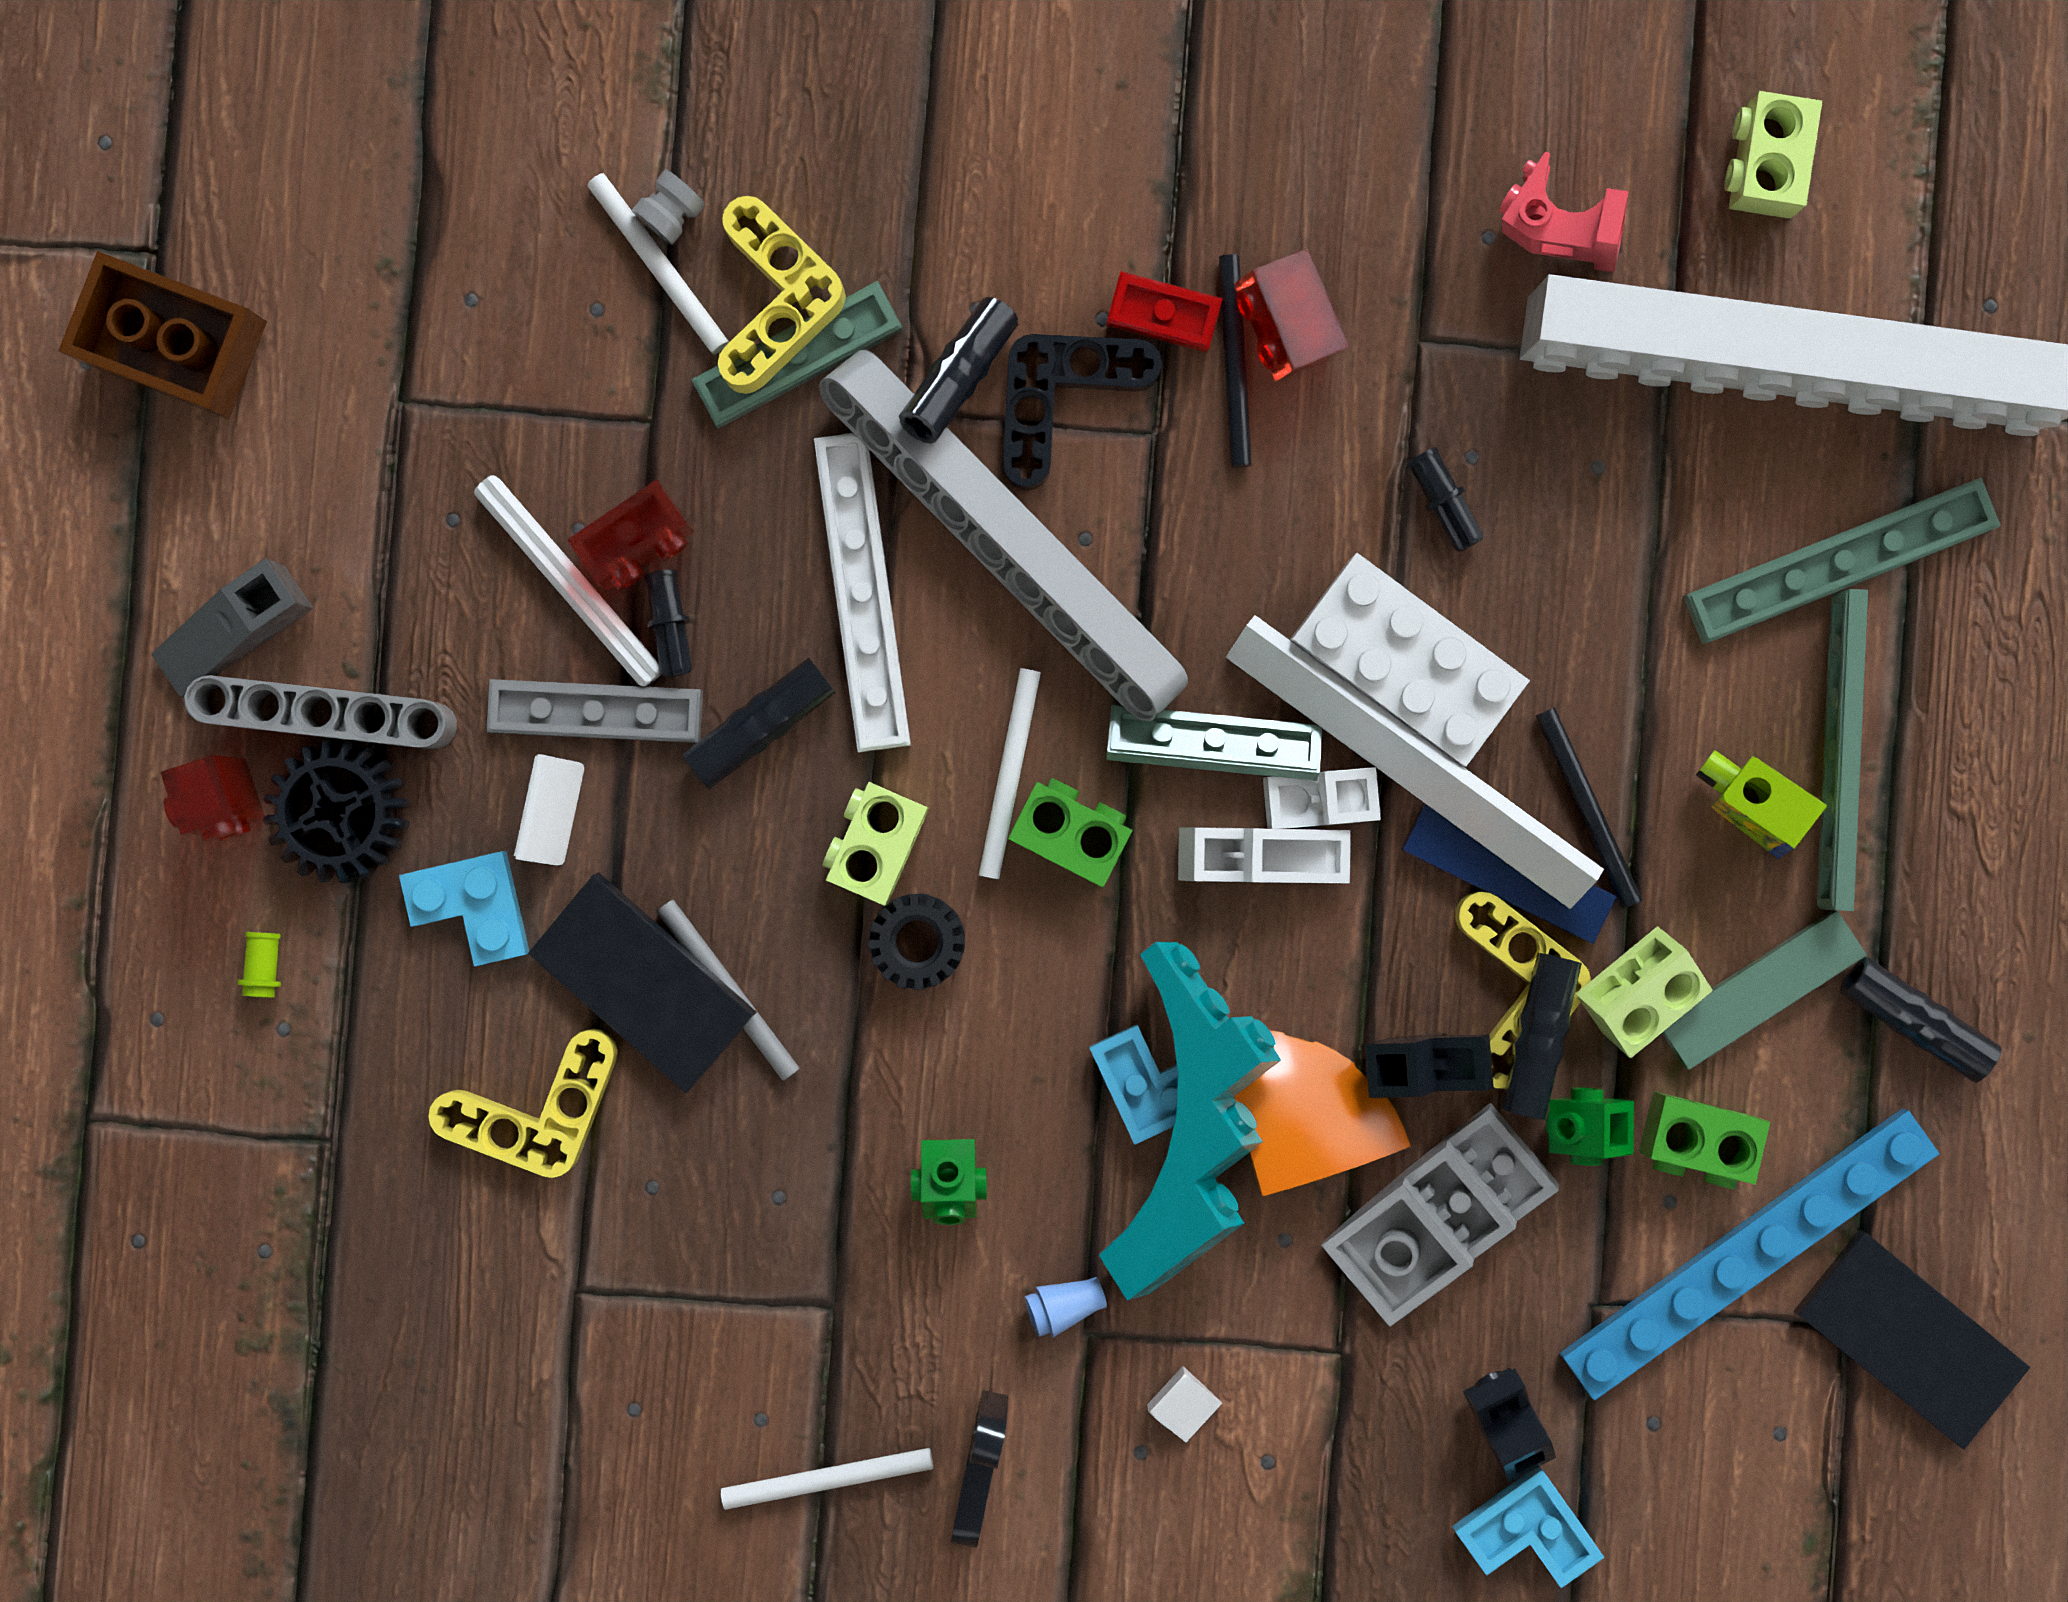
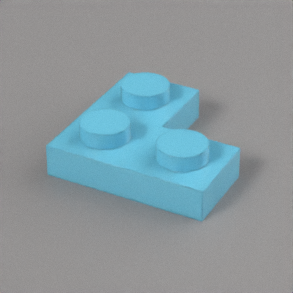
[399,851,529,966]
[1089,1024,1178,1145]
[1452,1466,1605,1588]

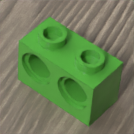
[1008,778,1133,887]
[1638,1091,1771,1190]

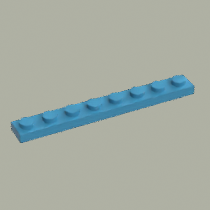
[1559,1108,1940,1401]

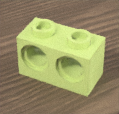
[1724,91,1822,219]
[822,782,930,906]
[1576,926,1713,1059]

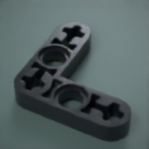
[1003,334,1162,490]
[951,1390,1008,1548]

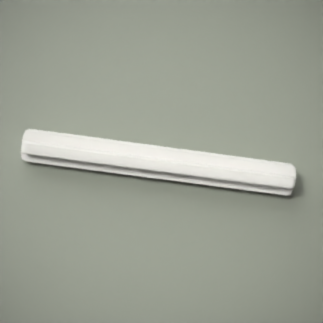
[474,475,661,687]

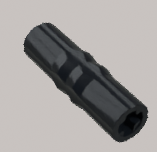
[899,297,1019,444]
[682,657,836,790]
[1501,952,1582,1120]
[1840,957,2002,1083]

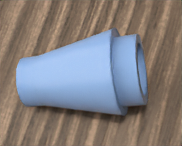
[1024,1277,1107,1338]

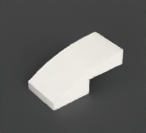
[1263,767,1381,829]

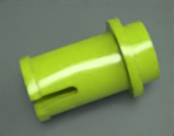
[237,932,281,997]

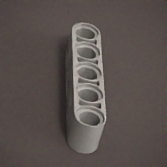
[184,675,457,749]

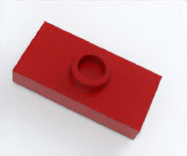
[1106,271,1222,353]

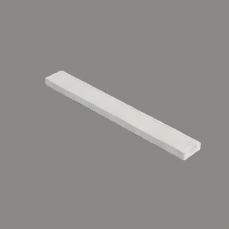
[1226,615,1604,909]

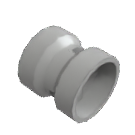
[631,169,706,245]

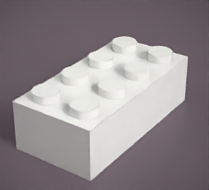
[1290,553,1530,767]

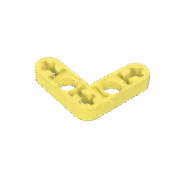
[718,196,846,394]
[1455,892,1591,1089]
[428,1029,618,1178]

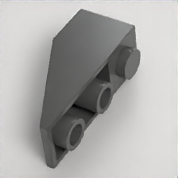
[151,558,314,698]

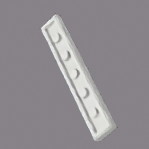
[814,433,911,753]

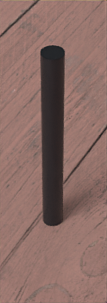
[1219,254,1252,468]
[1536,707,1643,908]

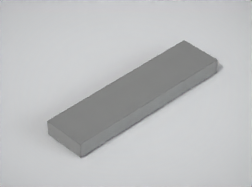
[487,679,703,743]

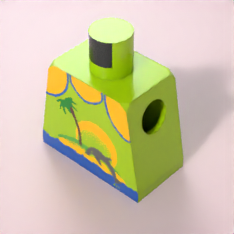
[1696,750,1827,859]

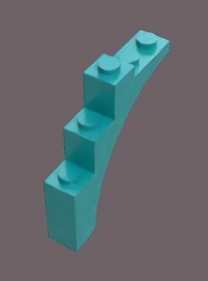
[1099,942,1281,1301]

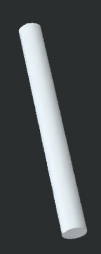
[587,173,729,355]
[979,668,1041,879]
[721,1448,933,1510]

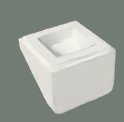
[1147,1366,1222,1442]

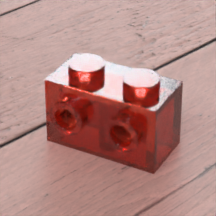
[1235,248,1349,381]
[567,479,695,591]
[160,755,265,841]

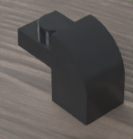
[1365,1033,1494,1098]
[1463,1368,1556,1482]

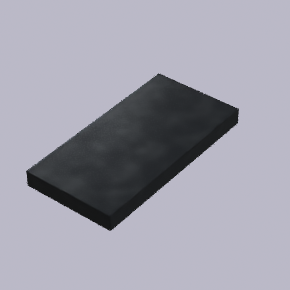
[528,872,757,1093]
[1793,1229,2031,1450]

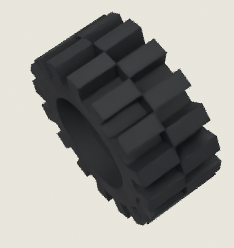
[868,893,966,990]

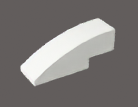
[1178,827,1350,883]

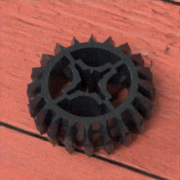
[263,740,411,883]

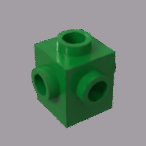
[1546,1087,1634,1166]
[911,1139,987,1226]

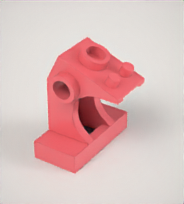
[1499,152,1629,273]

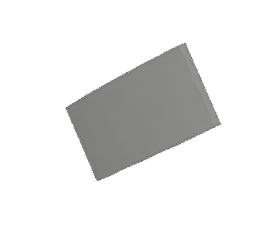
[1321,1103,1559,1327]

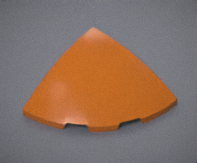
[1234,1030,1411,1196]

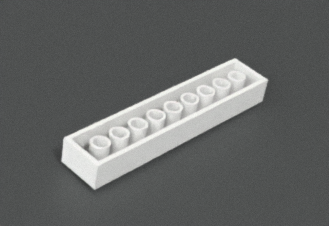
[1519,274,2068,436]

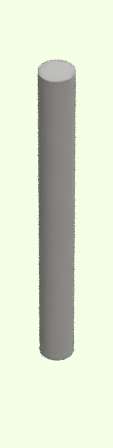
[656,900,800,1081]

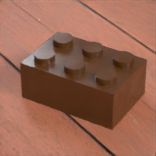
[58,251,267,419]

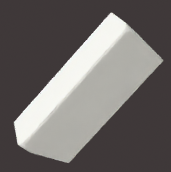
[514,754,584,865]

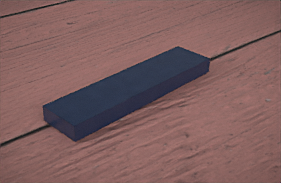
[1401,803,1617,944]

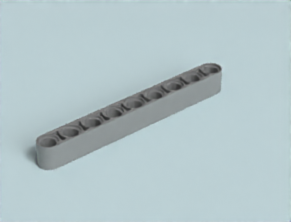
[819,350,1188,721]

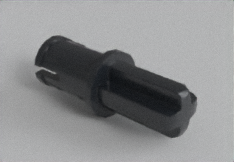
[1406,447,1483,552]
[644,569,692,677]

